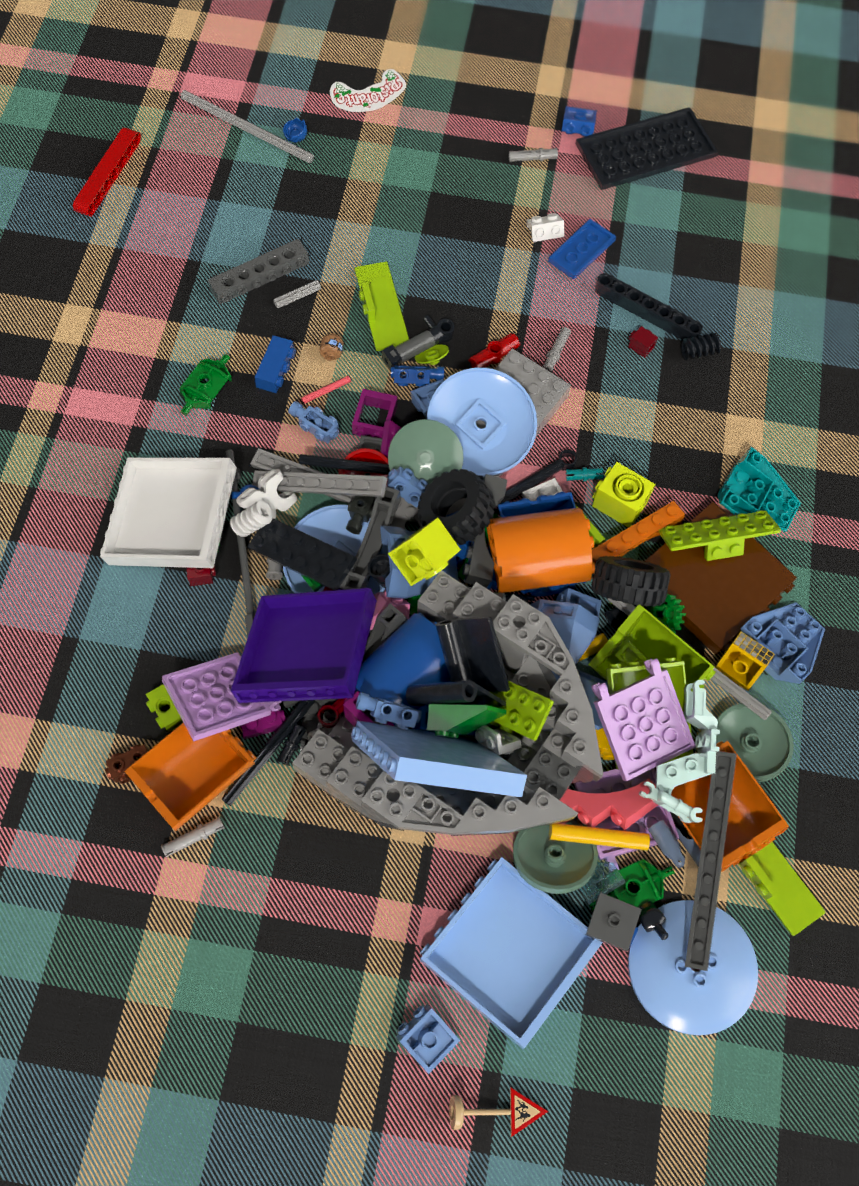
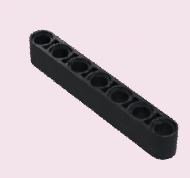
[595,273,703,340]

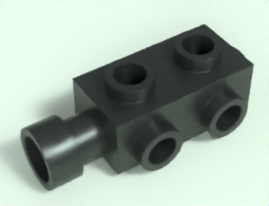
[346,496,376,534]

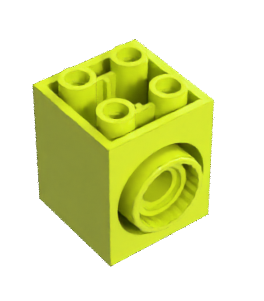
[592,462,655,528]
[388,518,461,586]

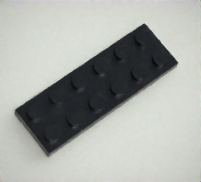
[247,518,357,591]

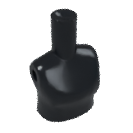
[605,604,638,629]
[638,901,669,940]

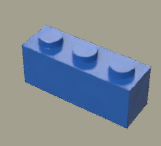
[255,336,296,393]

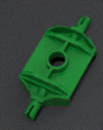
[179,354,232,416]
[588,859,675,912]

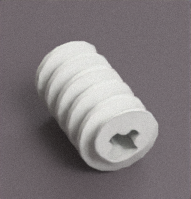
[230,501,273,537]

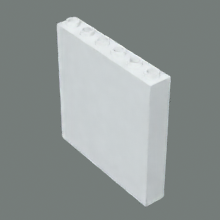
[100,458,237,568]

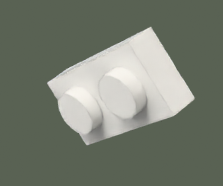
[522,478,563,501]

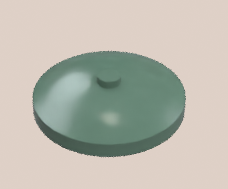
[388,419,463,484]
[716,703,794,782]
[513,820,598,894]

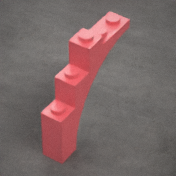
[558,778,658,830]

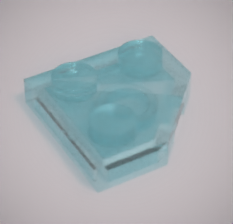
[579,861,626,905]

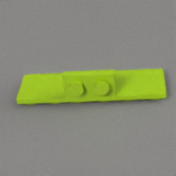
[355,262,409,351]
[659,511,781,561]
[489,681,554,741]
[738,842,825,936]

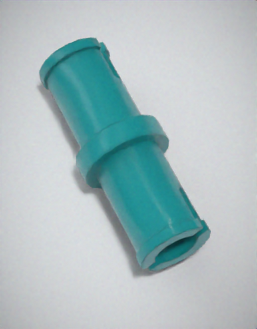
[566,467,604,482]

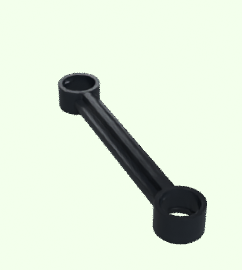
[493,450,577,515]

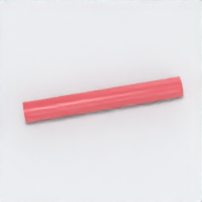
[301,376,351,404]

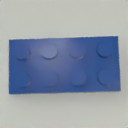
[548,219,616,280]

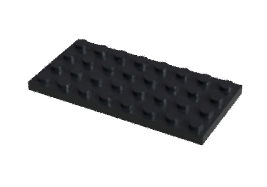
[575,107,718,190]

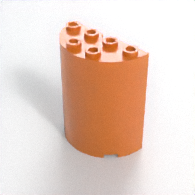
[486,507,595,593]
[124,722,256,832]
[671,741,789,872]

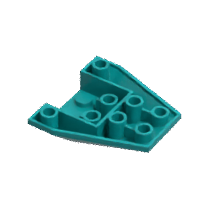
[717,447,801,532]

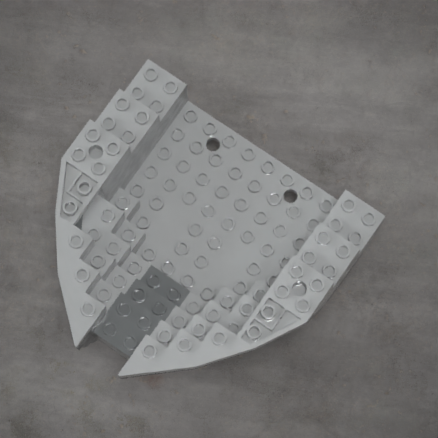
[292,571,603,836]

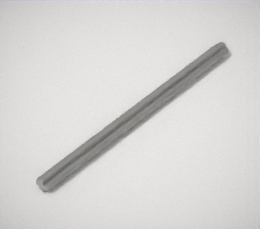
[180,90,314,163]
[608,598,772,720]

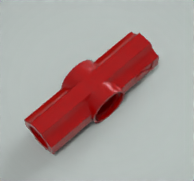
[469,333,520,368]

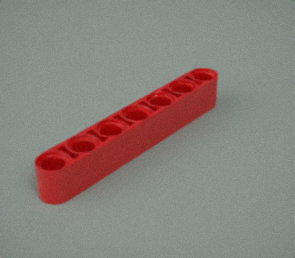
[73,127,141,217]

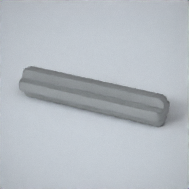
[273,280,321,308]

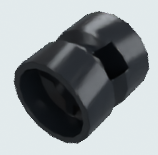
[367,554,390,588]

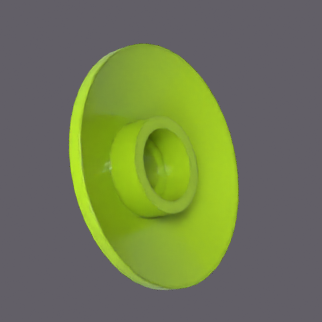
[415,345,449,365]

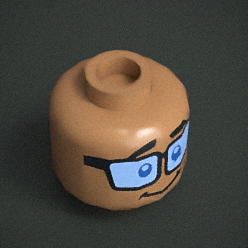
[319,333,344,361]

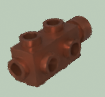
[105,744,157,784]

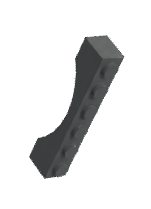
[462,474,507,588]
[340,487,401,590]
[315,604,408,714]

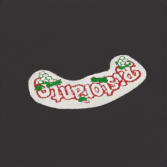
[330,69,406,112]

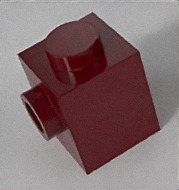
[628,326,658,358]
[186,565,216,586]

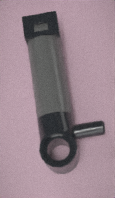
[381,315,455,372]

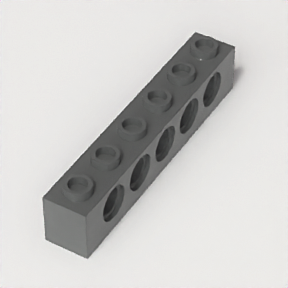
[208,239,309,305]

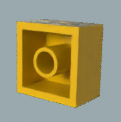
[715,632,775,691]

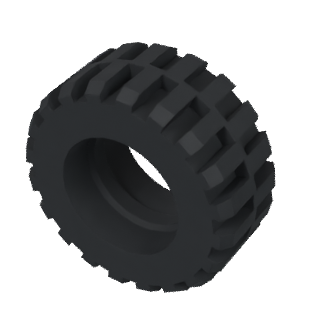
[418,469,495,545]
[591,556,671,606]

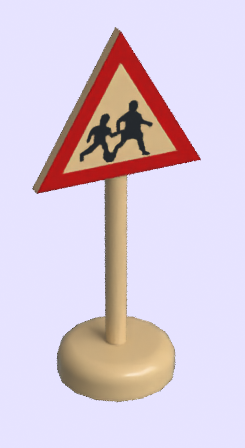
[449,1087,548,1137]

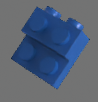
[562,106,597,136]

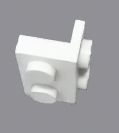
[526,213,564,242]
[475,725,522,755]

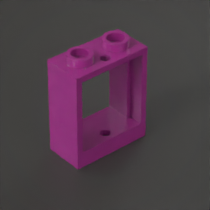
[352,389,398,438]

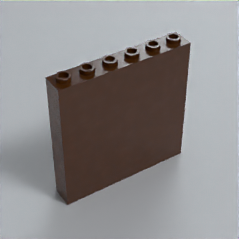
[644,502,797,655]

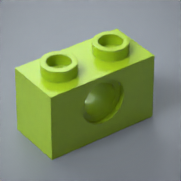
[146,684,183,733]

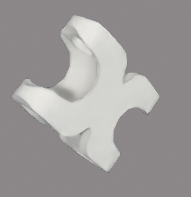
[236,469,297,519]

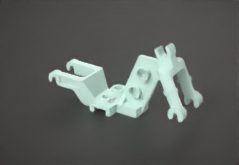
[639,680,720,823]

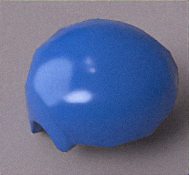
[283,117,307,143]

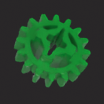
[647,594,686,634]

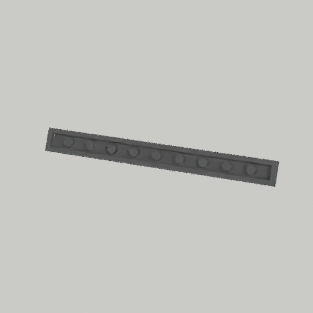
[685,751,737,971]

